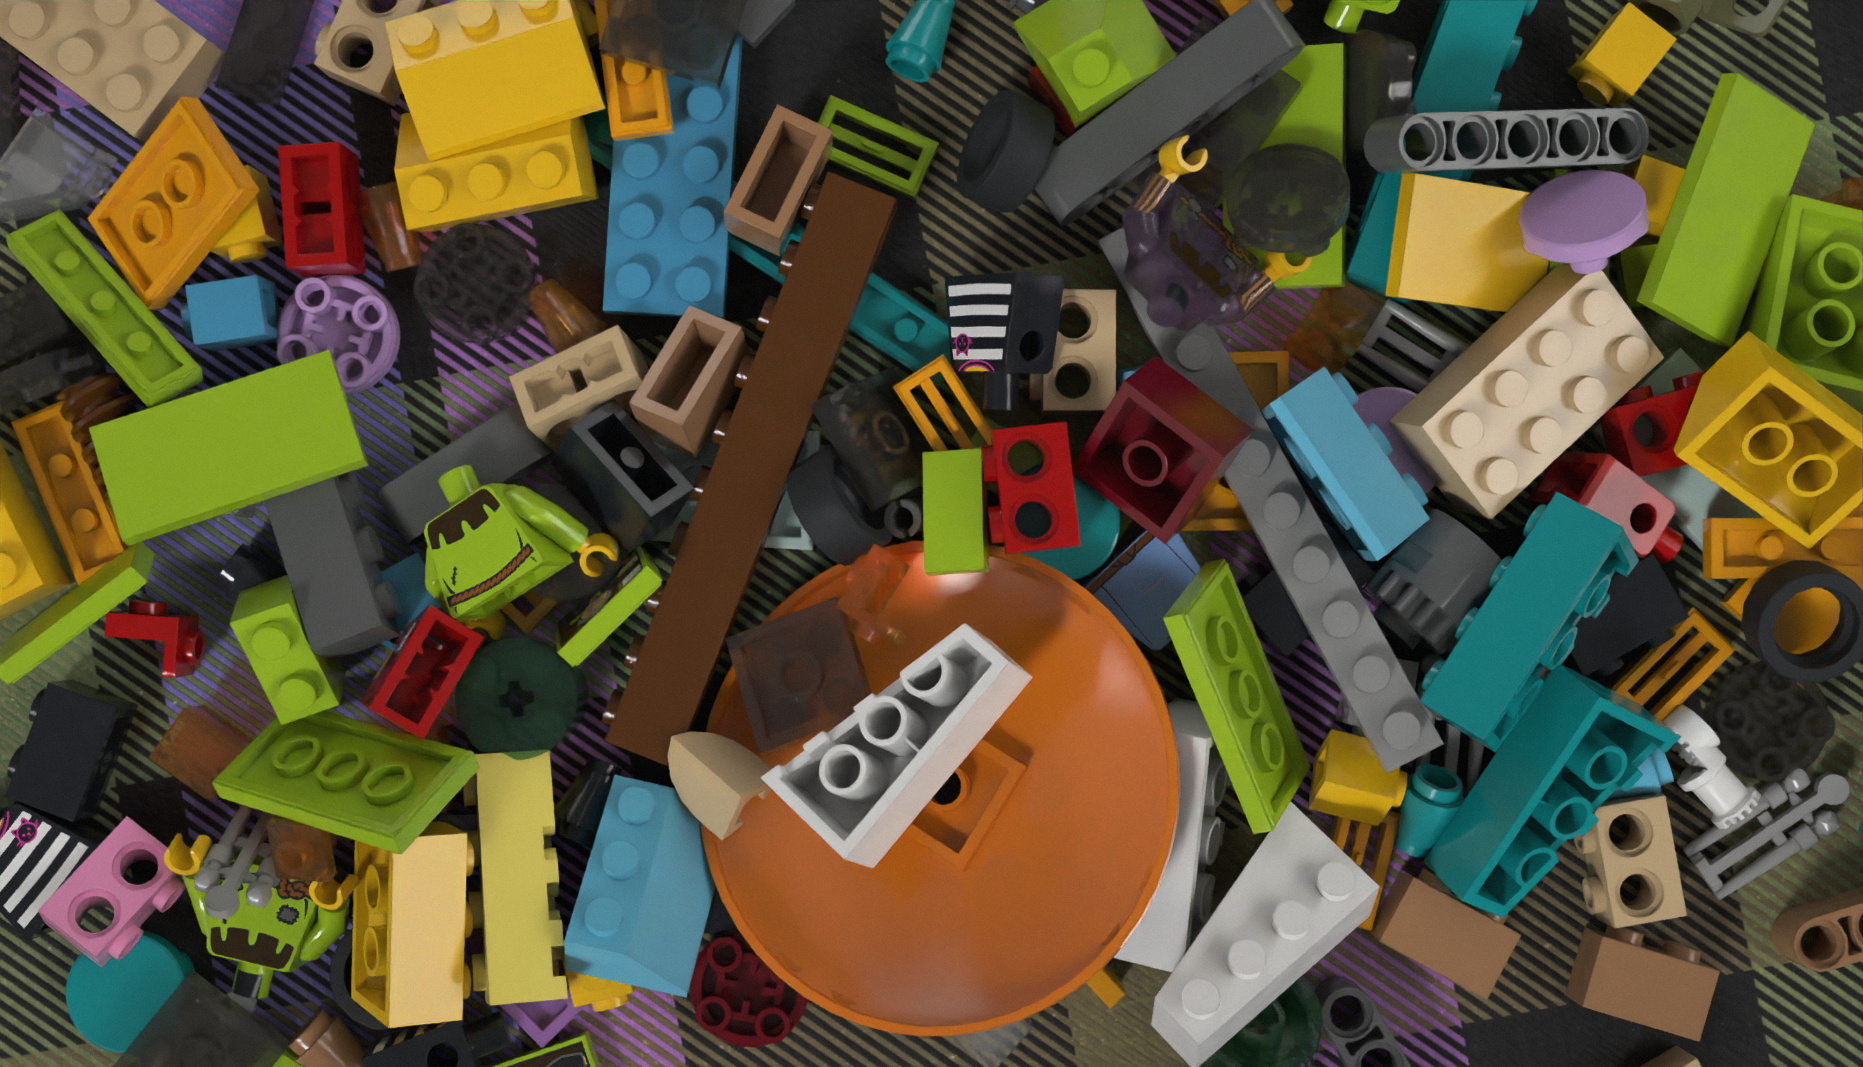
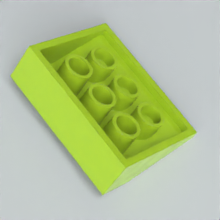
[1740,194,1863,414]

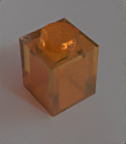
[149,705,253,800]

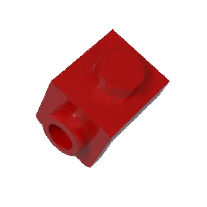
[104,600,205,678]

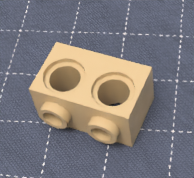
[314,0,443,106]
[1029,289,1116,415]
[509,325,649,452]
[1574,793,1687,928]

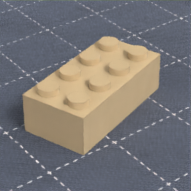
[0,0,230,143]
[1388,264,1664,519]

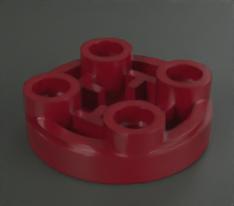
[690,930,808,1047]

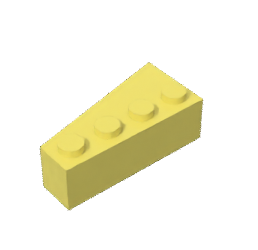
[463,749,568,1006]

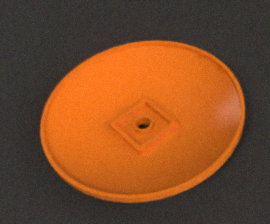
[700,540,1181,1036]

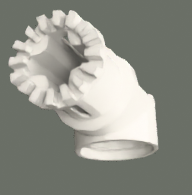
[1663,705,1761,829]

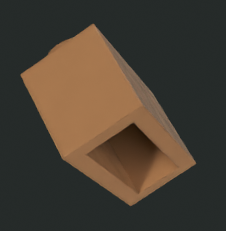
[724,104,833,257]
[629,305,749,459]
[1368,868,1521,999]
[1565,925,1720,1042]

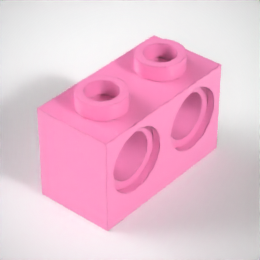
[38,816,186,968]

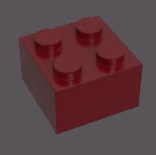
[1072,356,1254,545]

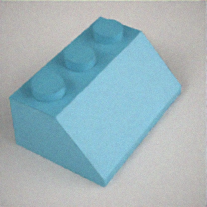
[1260,366,1430,561]
[564,775,716,998]

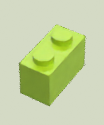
[229,575,346,725]

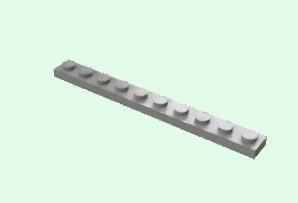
[1098,214,1444,773]

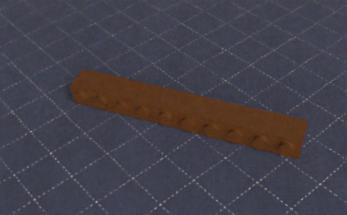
[602,172,897,766]

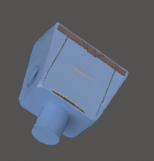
[1082,528,1201,653]

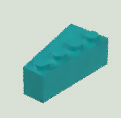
[1420,492,1639,752]
[1423,664,1681,918]

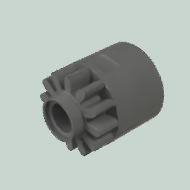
[1362,509,1502,656]

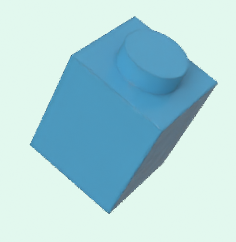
[181,275,280,352]

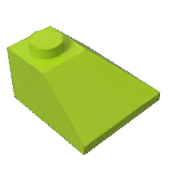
[1013,0,1177,128]

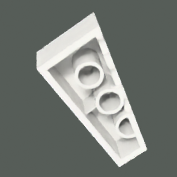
[761,623,1033,868]
[1114,698,1232,972]
[1151,801,1380,1067]

